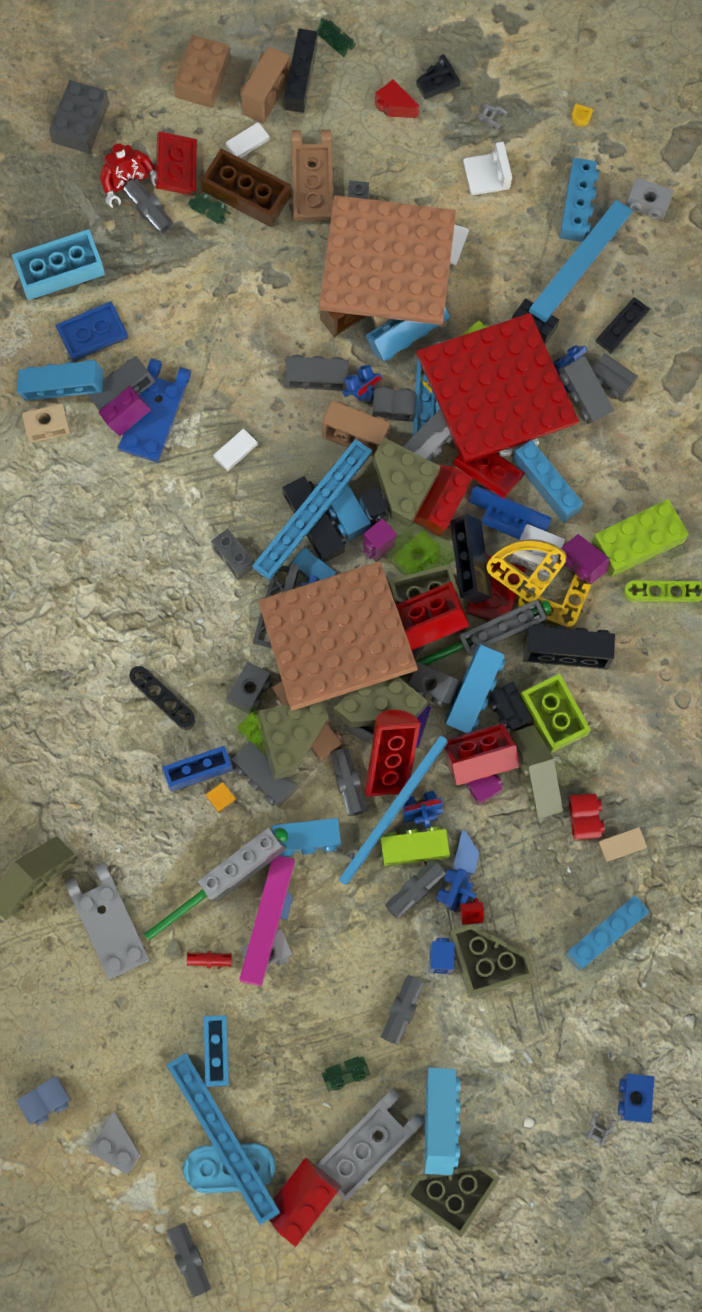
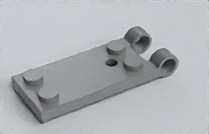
[64,862,150,981]
[316,1088,425,1202]

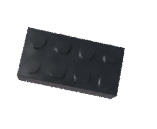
[523,624,615,670]

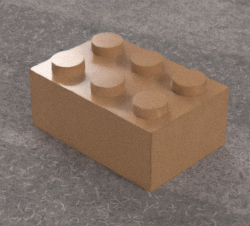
[174,35,231,108]
[240,46,290,124]
[322,401,390,458]

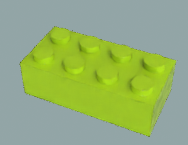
[591,499,689,578]

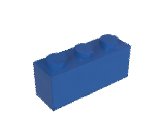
[162,746,233,792]

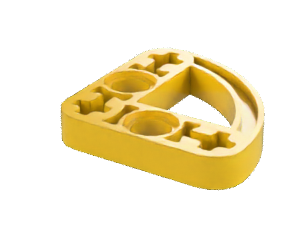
[487,539,566,602]

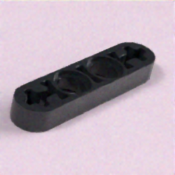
[129,666,196,730]

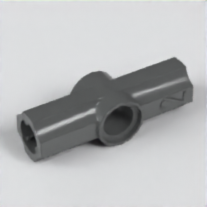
[123,179,173,234]
[330,748,367,816]
[385,860,446,919]
[381,975,425,1045]
[166,1222,212,1298]

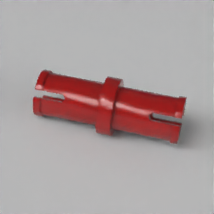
[187,951,232,969]

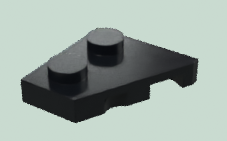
[416,54,460,99]

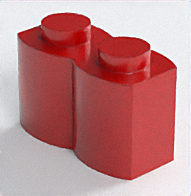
[568,793,605,841]

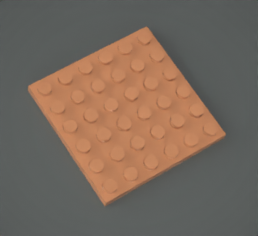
[319,195,456,325]
[258,561,418,711]

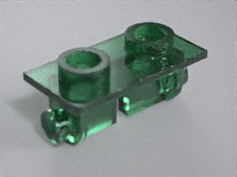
[317,18,356,57]
[188,191,231,224]
[321,1056,370,1092]

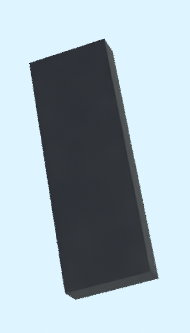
[595,297,650,354]

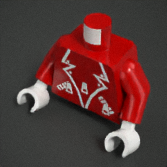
[99,143,156,208]

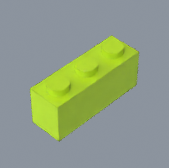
[380,826,450,867]

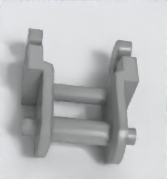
[477,104,508,130]
[586,1111,616,1146]

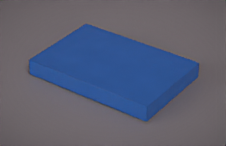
[55,301,129,362]

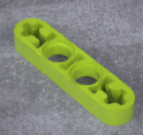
[623,581,702,602]

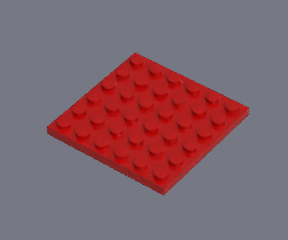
[416,313,579,463]

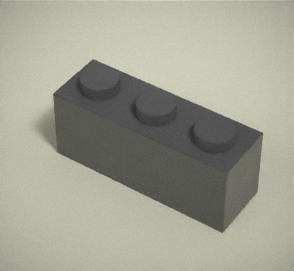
[285,355,349,391]
[87,356,156,411]
[558,356,614,424]
[231,741,297,808]

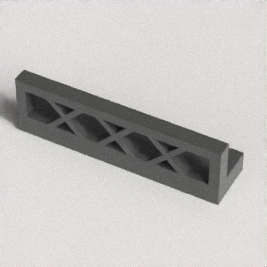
[253,563,299,648]

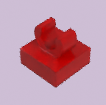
[460,898,484,925]

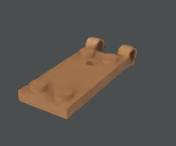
[291,129,333,221]

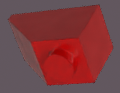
[375,79,420,118]

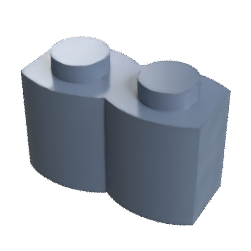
[16,1076,72,1126]

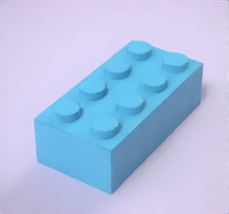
[12,229,105,301]
[425,1068,460,1175]

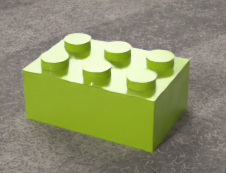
[520,673,591,754]

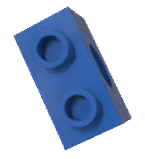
[428,938,455,974]
[617,1074,654,1123]

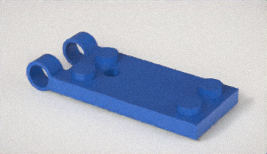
[118,358,191,463]

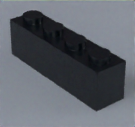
[284,28,318,113]
[282,476,346,563]
[450,514,492,604]

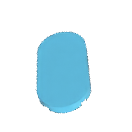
[183,1143,275,1193]

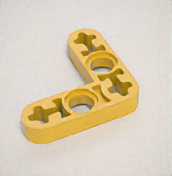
[518,574,591,629]

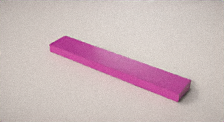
[239,856,295,987]

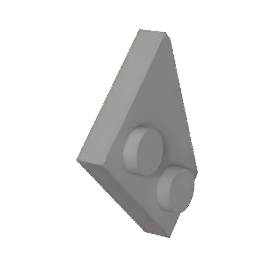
[89,1112,141,1175]

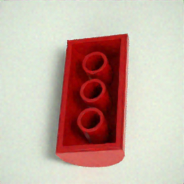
[365,710,420,797]

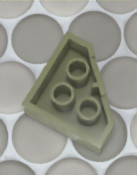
[373,438,441,527]
[388,564,467,635]
[334,677,428,728]
[257,701,328,780]
[509,725,563,819]
[0,836,75,921]
[448,924,535,998]
[402,1164,500,1238]

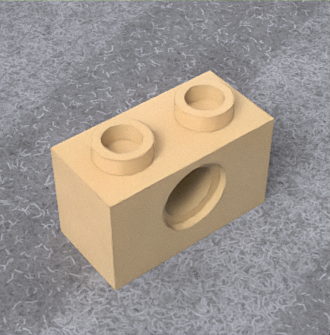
[22,403,70,443]

